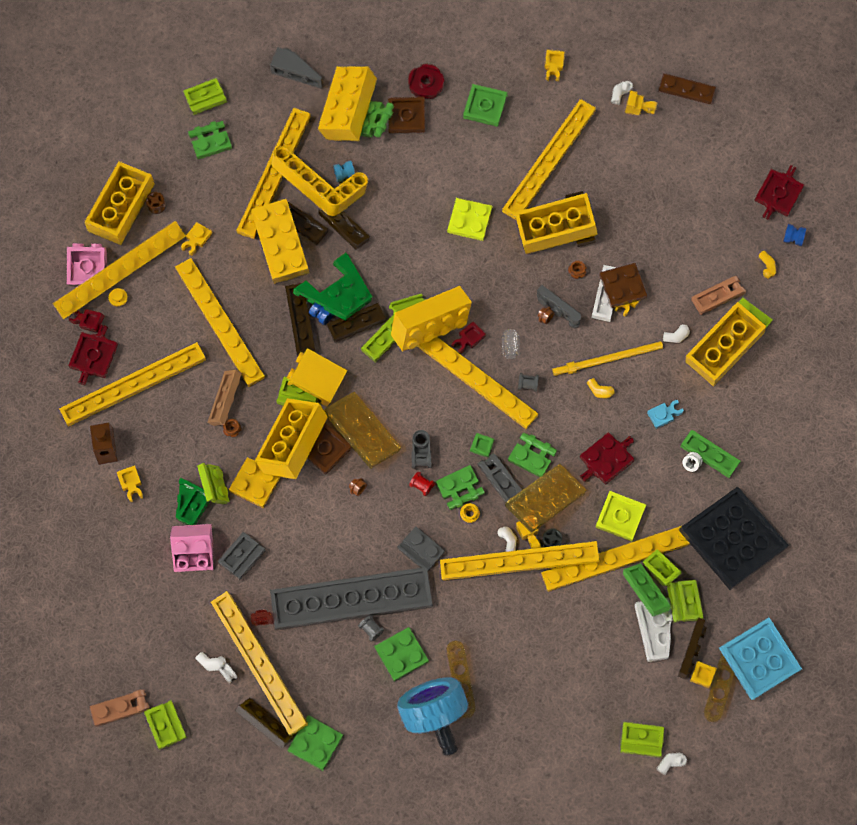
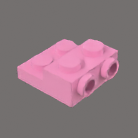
[67,243,107,285]

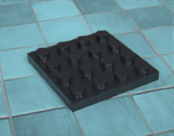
[679,486,789,590]

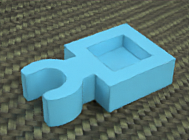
[647,400,684,429]

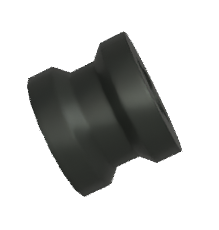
[542,528,562,547]

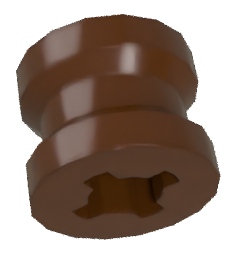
[146,192,166,214]

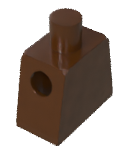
[90,423,118,465]

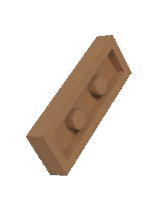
[207,370,242,426]

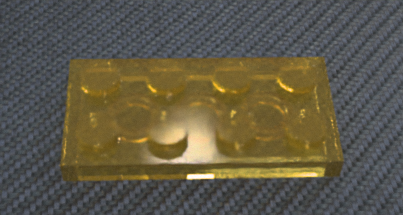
[324,391,401,469]
[505,464,587,533]

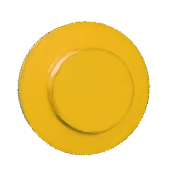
[109,288,128,307]

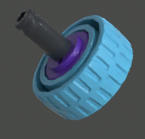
[397,677,468,756]

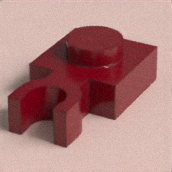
[69,309,105,333]
[451,322,486,354]

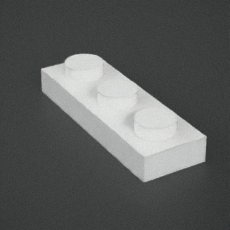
[592,265,616,322]

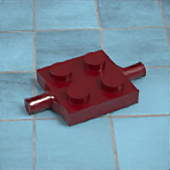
[754,165,805,220]
[68,325,118,385]
[580,432,634,485]

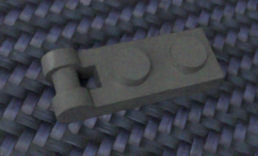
[537,285,581,328]
[477,453,524,507]

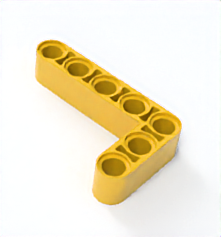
[271,146,368,216]

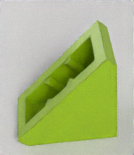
[643,549,681,586]

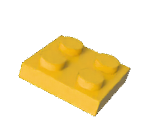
[229,457,280,508]

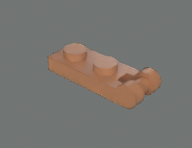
[691,276,746,315]
[90,689,150,727]

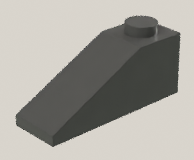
[270,47,323,89]

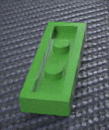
[680,430,740,478]
[623,563,671,617]

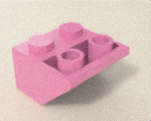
[170,524,213,572]

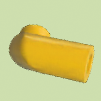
[759,251,776,279]
[587,378,615,398]

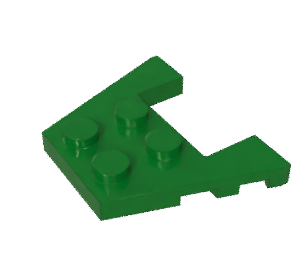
[293,252,372,320]

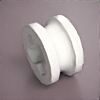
[683,452,702,472]
[219,663,237,684]

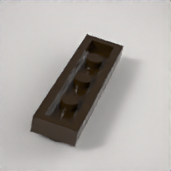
[285,283,316,357]

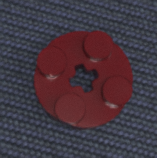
[408,64,444,99]

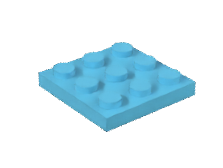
[719,618,802,700]

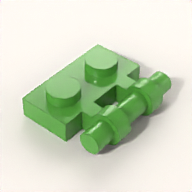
[360,101,394,137]
[188,121,232,160]
[508,432,557,478]
[435,465,485,510]

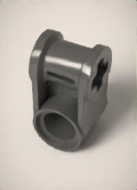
[412,430,431,468]

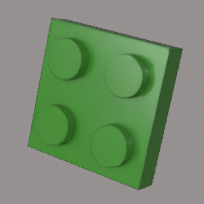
[463,84,507,127]
[374,627,429,682]
[288,715,343,771]

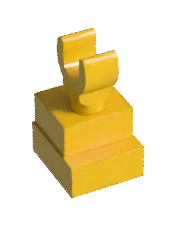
[625,91,657,115]
[516,516,541,549]

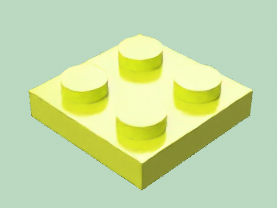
[447,198,492,241]
[595,491,646,541]

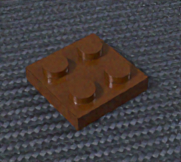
[388,97,425,133]
[599,263,647,308]
[307,423,352,475]

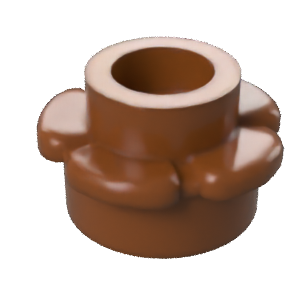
[568,261,586,279]
[538,307,555,324]
[223,419,242,437]
[349,478,367,496]

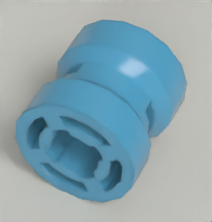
[333,160,355,183]

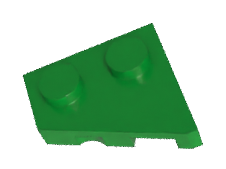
[176,477,210,525]

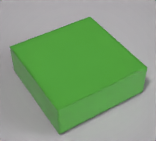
[470,433,494,458]

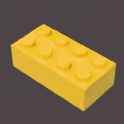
[318,67,377,141]
[84,161,155,245]
[515,193,598,254]
[251,199,309,284]
[391,286,472,352]
[685,302,766,387]
[255,398,328,479]

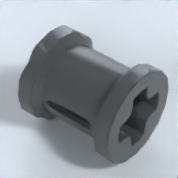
[518,373,539,392]
[358,615,384,642]

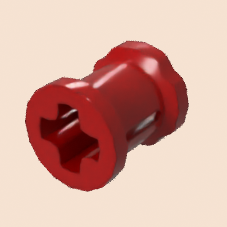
[409,471,435,496]

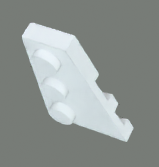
[635,598,672,662]

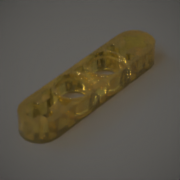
[447,641,476,718]
[704,653,735,722]

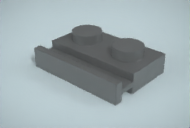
[397,527,445,572]
[218,532,266,580]

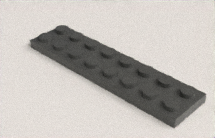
[270,567,433,630]

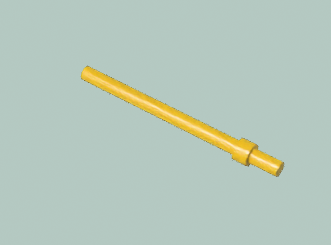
[552,341,663,376]

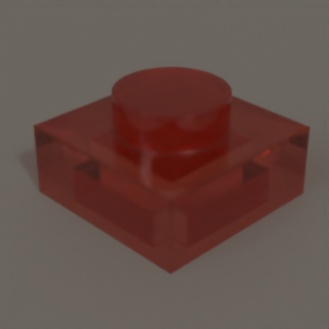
[251,610,273,626]

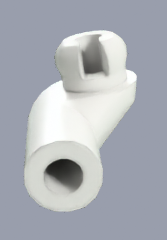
[611,81,633,104]
[663,324,690,343]
[498,526,517,552]
[196,652,226,671]
[657,753,687,775]

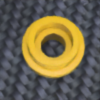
[460,503,480,523]

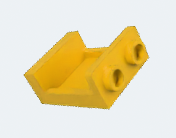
[287,348,347,407]

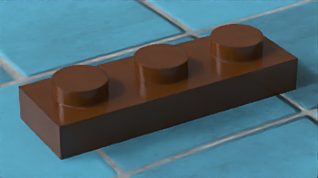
[658,73,716,105]

